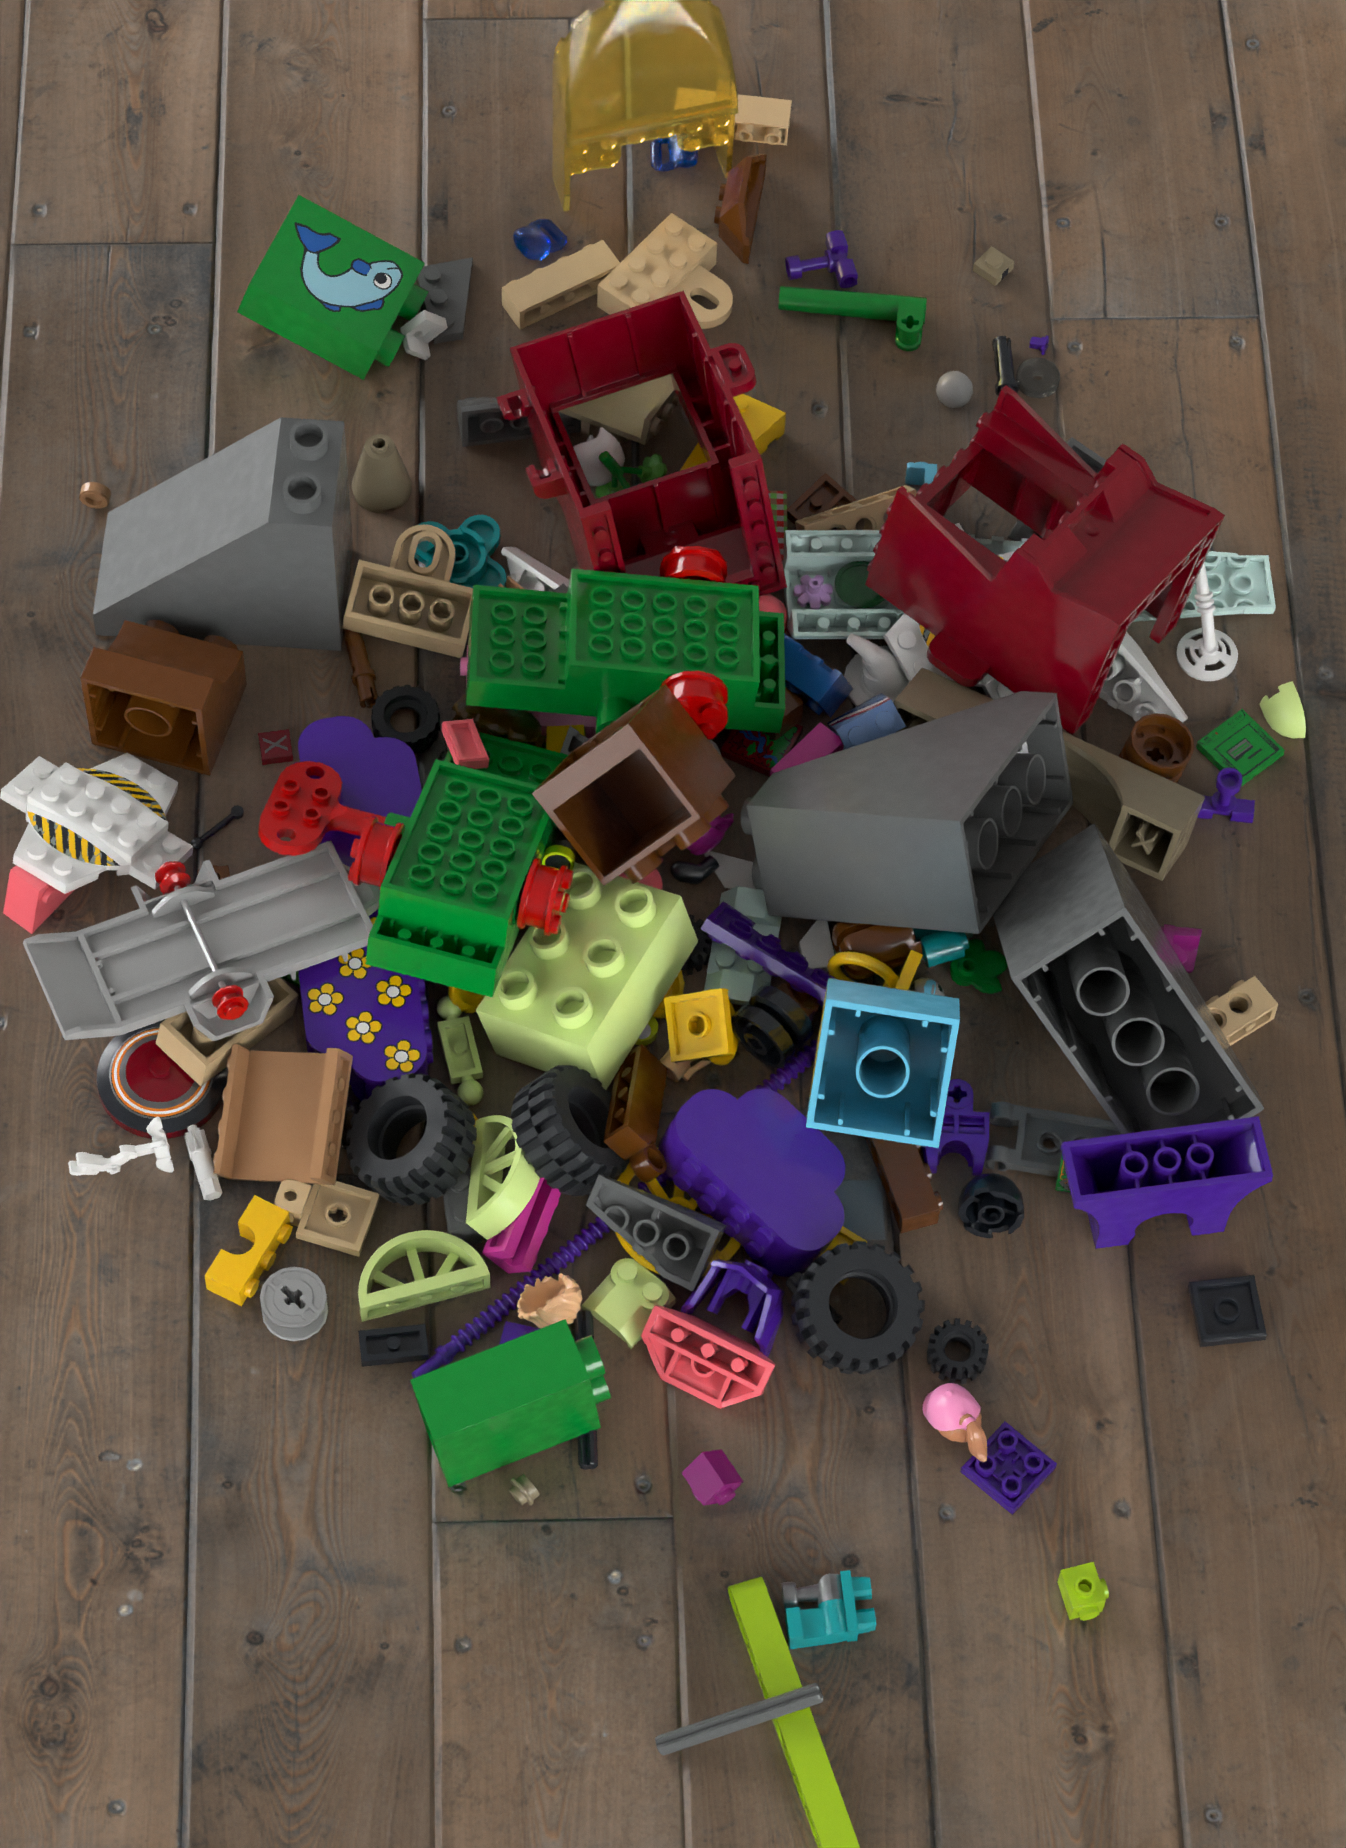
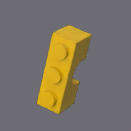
[205,1195,293,1306]

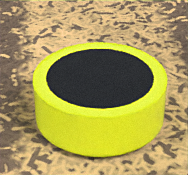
[542,845,575,870]

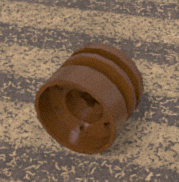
[1119,713,1194,783]

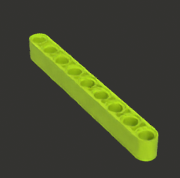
[728,1576,860,1848]

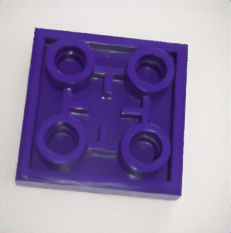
[960,1421,1057,1515]

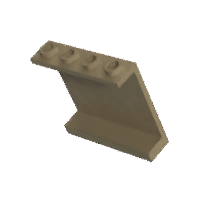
[558,374,681,445]

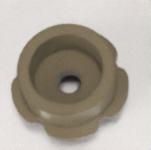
[509,1474,540,1506]

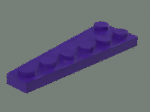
[701,901,836,1006]

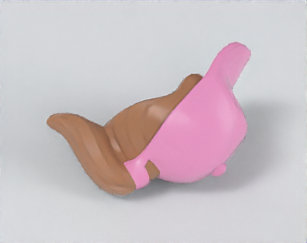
[922,1383,987,1462]

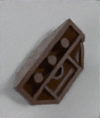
[714,154,767,264]

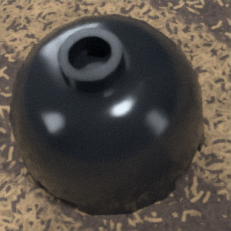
[958,1173,1024,1238]

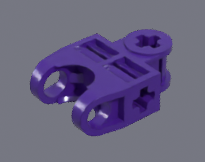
[921,1079,989,1176]

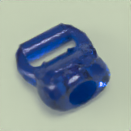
[650,131,698,172]
[513,219,567,261]

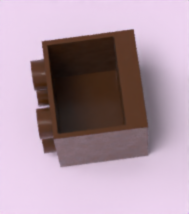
[532,684,736,886]

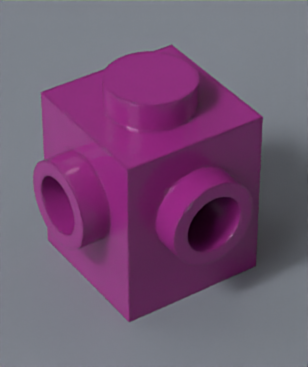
[682,1449,744,1506]

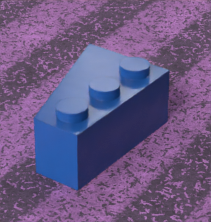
[784,633,853,718]

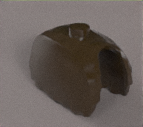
[444,694,542,752]

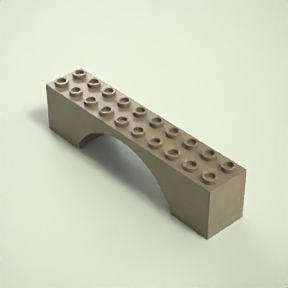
[894,667,1205,881]

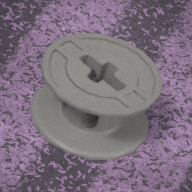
[260,1266,328,1341]

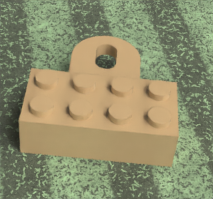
[597,213,733,329]
[342,525,473,658]
[155,978,299,1086]

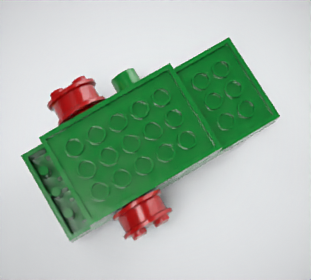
[466,546,785,740]

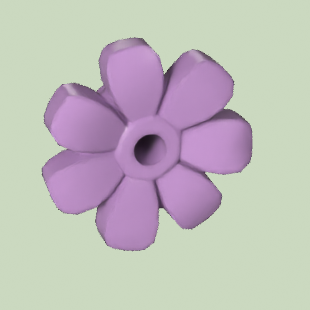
[793,575,833,609]

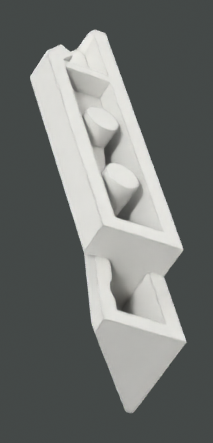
[501,547,569,592]

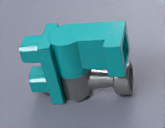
[781,1570,876,1650]

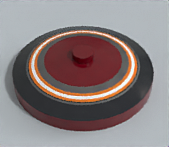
[97,1019,228,1139]

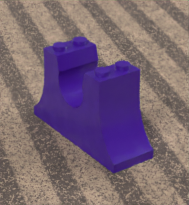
[1061,1116,1273,1249]

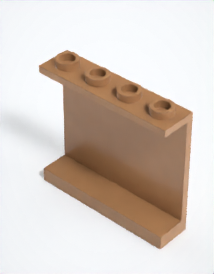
[213,1044,353,1185]

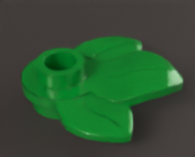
[950,939,1008,994]

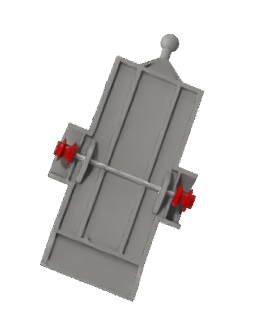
[23,841,380,1041]

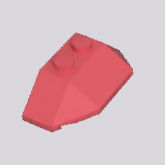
[641,1305,776,1409]

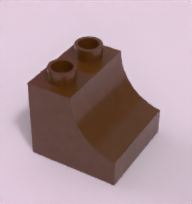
[80,620,247,776]

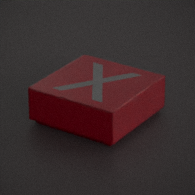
[258,729,293,765]

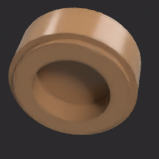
[79,482,111,509]

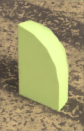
[1259,681,1306,739]

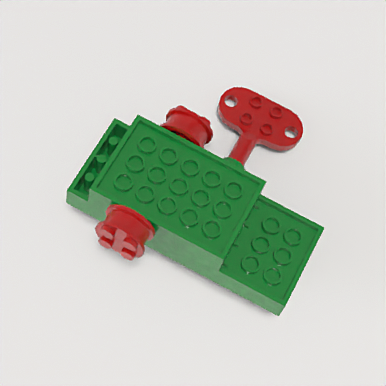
[258,732,574,997]

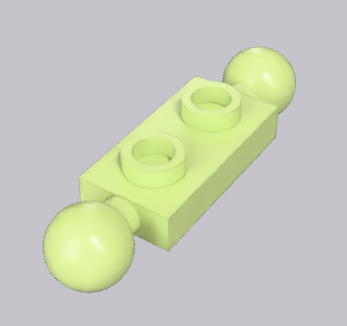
[437,995,483,1106]

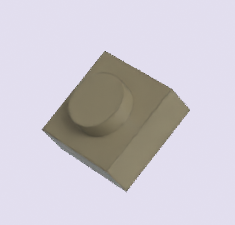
[973,246,1015,286]

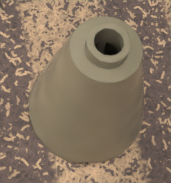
[351,434,412,513]

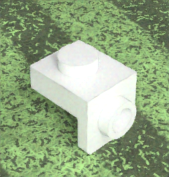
[400,310,448,360]

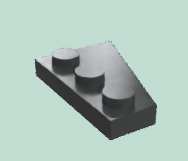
[417,257,473,344]

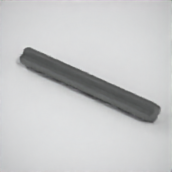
[655,1683,823,1755]

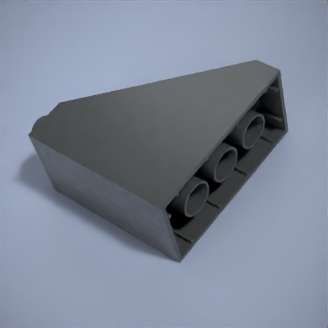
[93,417,353,651]
[741,691,1074,934]
[993,824,1265,1134]

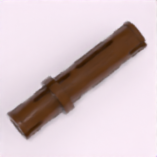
[343,629,378,708]

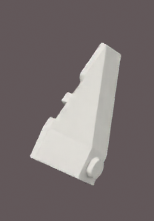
[1099,632,1188,723]

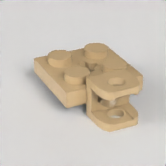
[275,1180,380,1257]

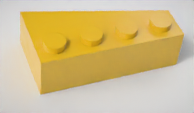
[680,394,786,471]

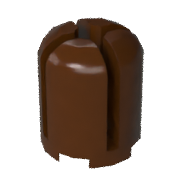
[832,922,922,980]

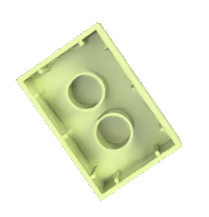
[476,862,698,1090]

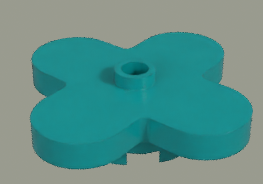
[415,515,507,588]

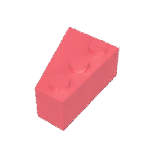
[3,865,74,934]

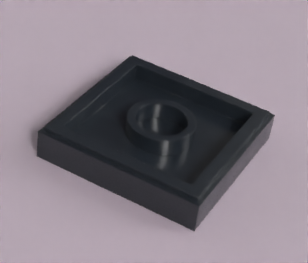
[1188,1275,1267,1347]

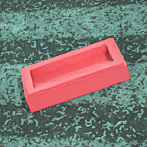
[441,719,489,769]

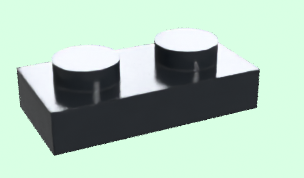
[358,1324,429,1367]

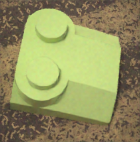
[581,1257,676,1349]

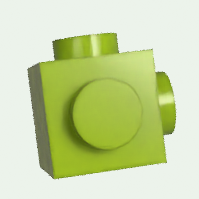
[1057,1562,1109,1621]

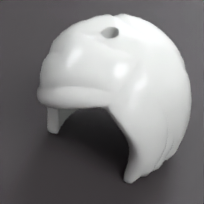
[573,427,625,486]

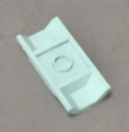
[704,886,782,1005]

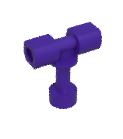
[785,230,858,288]
[1197,768,1255,823]

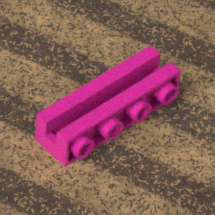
[482,1178,561,1274]

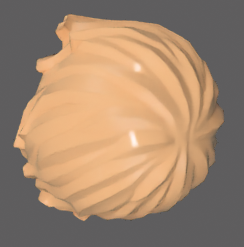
[517,1273,583,1328]

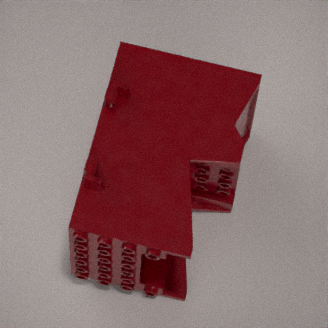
[496,290,787,596]
[865,385,1225,735]

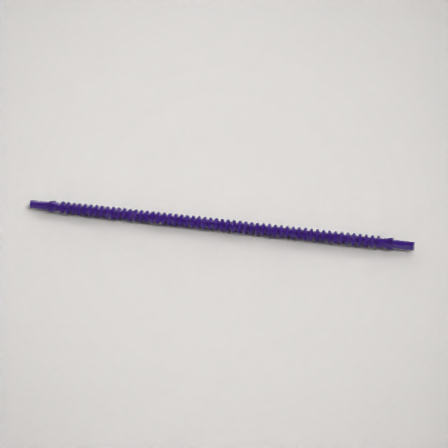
[411,1036,818,1378]

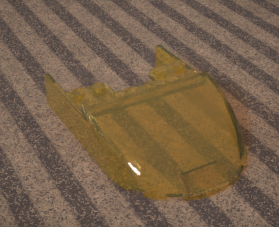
[552,0,739,211]

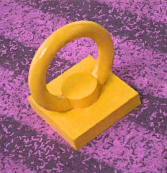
[827,950,923,990]
[664,988,738,1066]

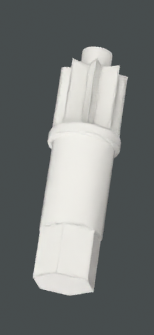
[184,1125,222,1201]

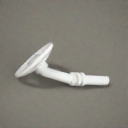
[1176,563,1238,682]

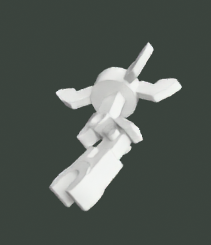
[68,1117,174,1176]

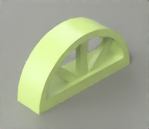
[466,1115,540,1240]
[358,1230,491,1322]

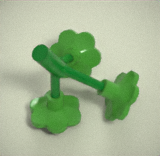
[595,451,667,498]

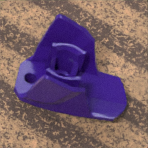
[681,1259,785,1357]

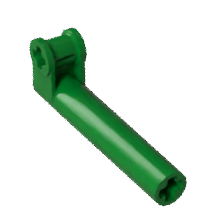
[778,286,927,352]

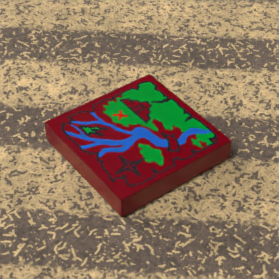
[720,724,803,777]

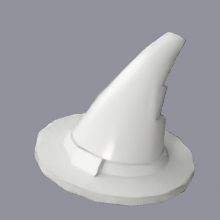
[844,633,909,707]

